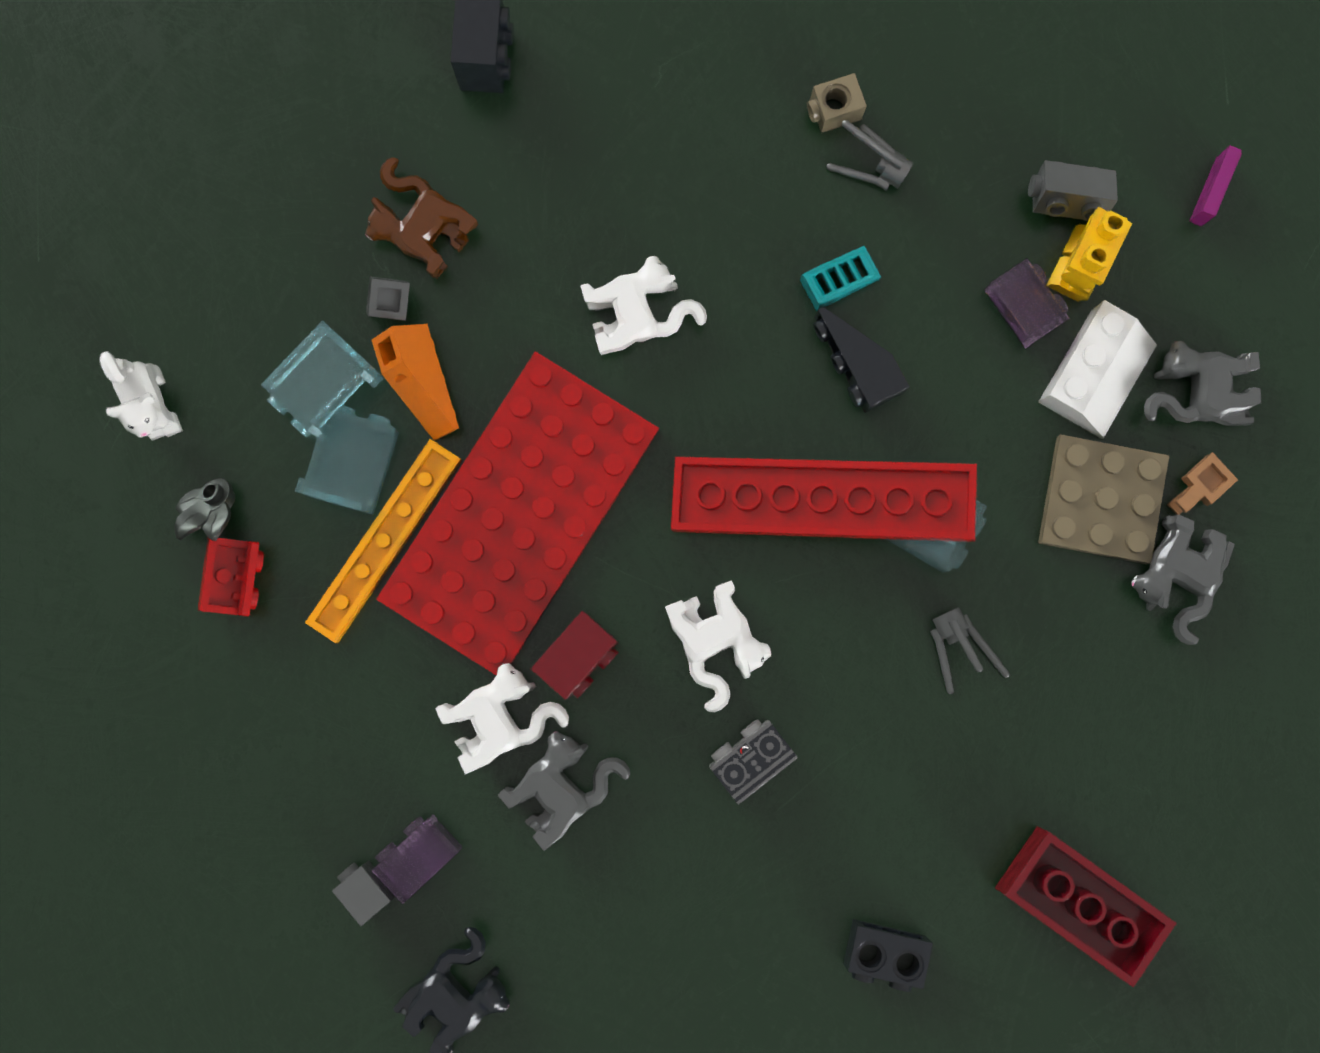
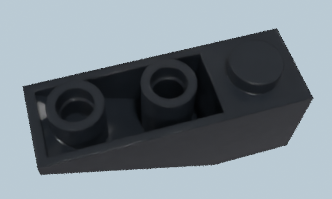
[813,307,910,413]

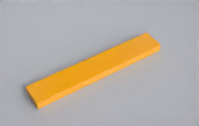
[305,439,462,643]

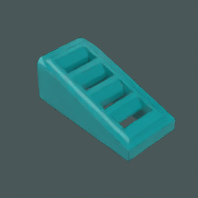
[800,246,881,311]

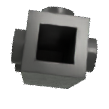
[1028,160,1118,221]

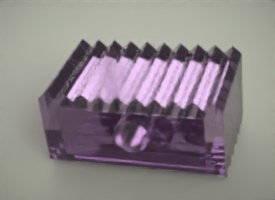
[985,258,1070,348]
[372,815,463,904]

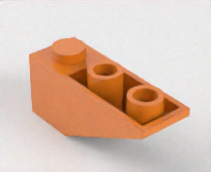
[371,324,459,440]

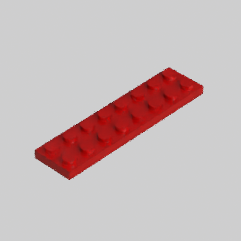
[671,457,977,542]

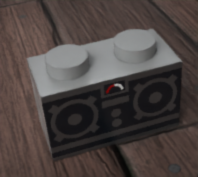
[709,719,798,804]

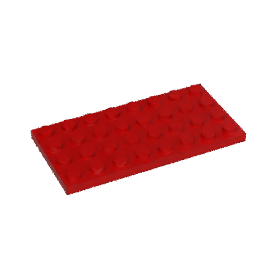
[376,351,659,676]

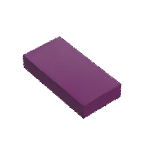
[1189,145,1242,226]

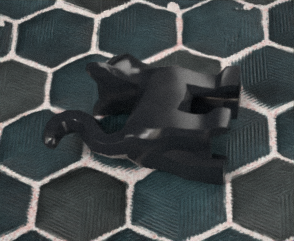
[393,927,510,1053]

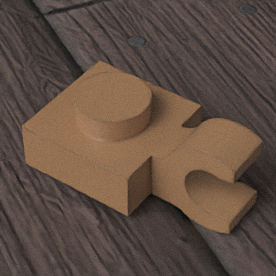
[1167,452,1238,515]

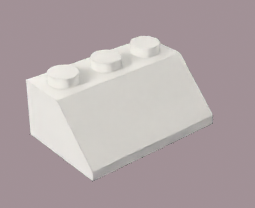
[1039,300,1157,439]

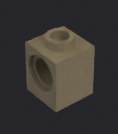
[807,73,867,133]

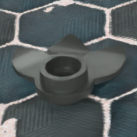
[175,478,235,541]

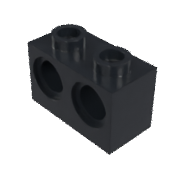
[843,919,933,992]

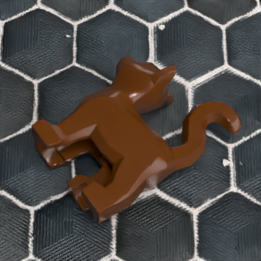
[365,157,478,279]

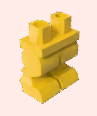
[1046,207,1132,302]

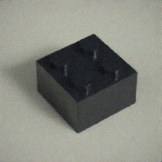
[451,0,514,93]

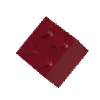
[531,611,619,700]

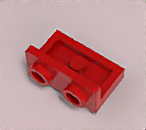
[197,538,264,617]

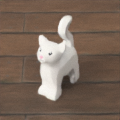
[581,256,707,355]
[100,351,183,441]
[665,580,771,712]
[435,663,569,774]

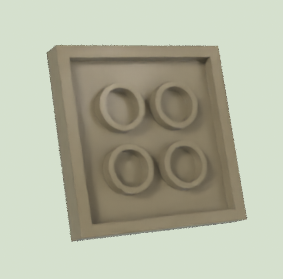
[1038,434,1169,564]

